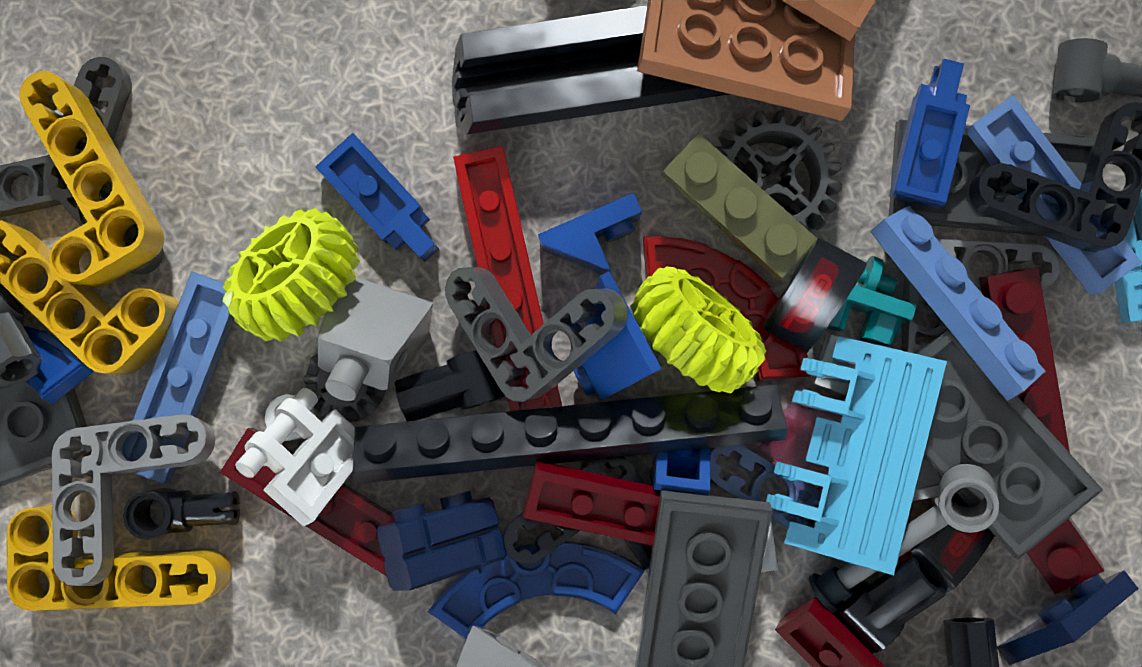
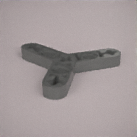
[0,57,164,275]

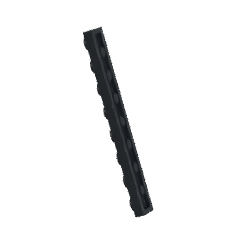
[353,384,788,484]

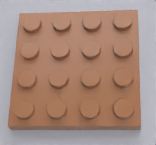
[637,0,855,121]

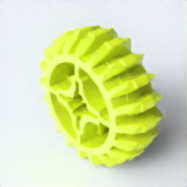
[222,208,360,342]
[630,266,766,393]

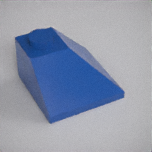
[573,271,662,401]

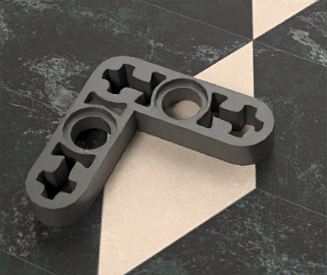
[445,267,628,402]

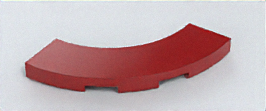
[643,236,811,381]

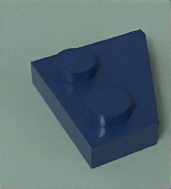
[997,570,1139,665]

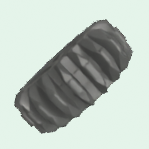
[714,110,843,230]

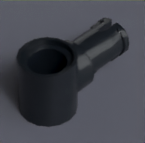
[123,488,240,540]

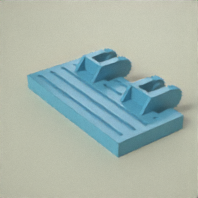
[766,336,947,576]

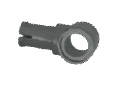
[1053,38,1142,103]

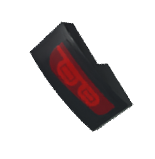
[762,237,867,353]
[910,493,995,592]

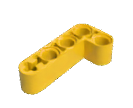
[19,71,164,288]
[0,220,179,375]
[7,504,232,611]

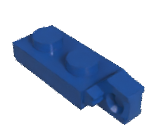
[889,59,970,209]
[315,133,439,262]

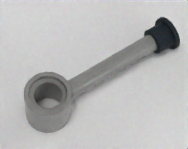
[809,464,999,613]

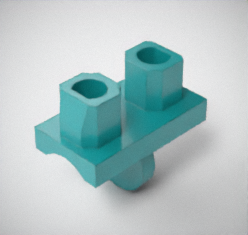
[827,256,917,347]

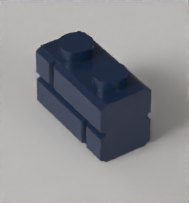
[376,491,507,591]

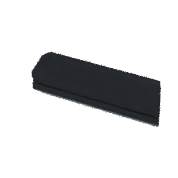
[452,6,730,134]

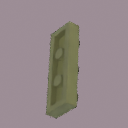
[661,132,817,281]

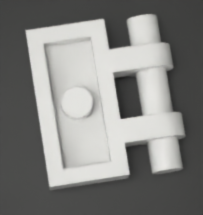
[235,388,355,526]

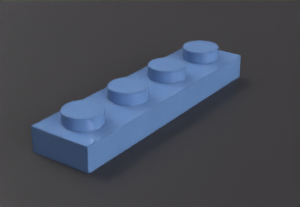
[965,95,1142,295]
[870,206,1046,401]
[122,271,234,484]

